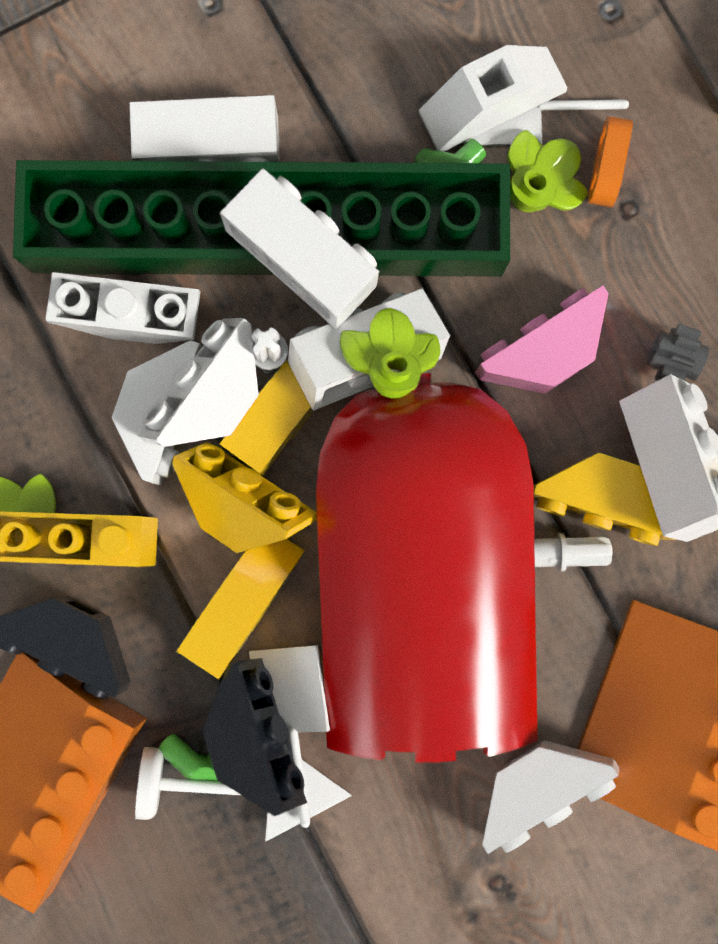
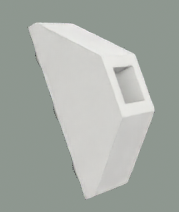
[419,45,567,152]
[45,272,200,344]
[138,318,259,447]
[112,340,202,486]
[482,740,619,854]

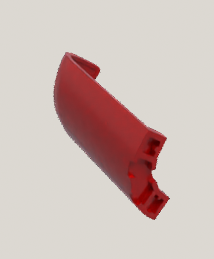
[316,373,538,763]

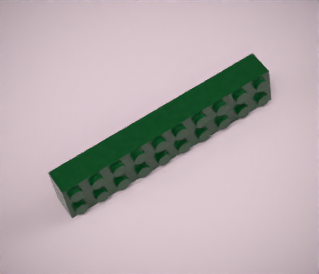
[13,160,510,277]

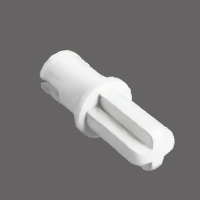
[251,327,288,375]
[534,533,613,571]

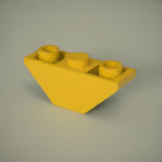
[172,442,317,553]
[533,453,677,546]

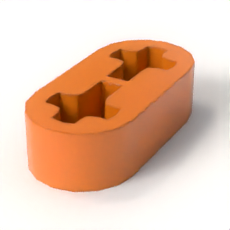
[587,115,633,208]

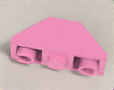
[475,285,608,394]

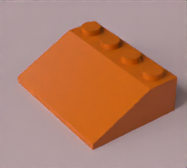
[577,600,718,851]
[0,651,147,914]

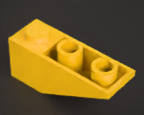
[0,511,158,567]

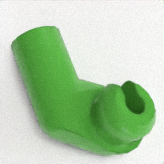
[414,139,486,163]
[159,733,218,781]

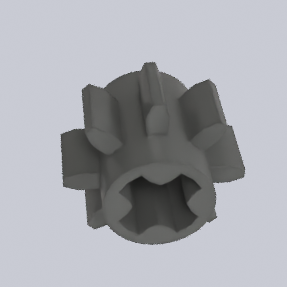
[647,323,709,381]

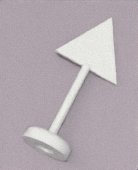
[135,747,352,842]

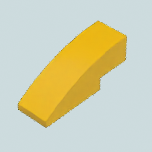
[220,360,314,476]
[176,538,305,679]

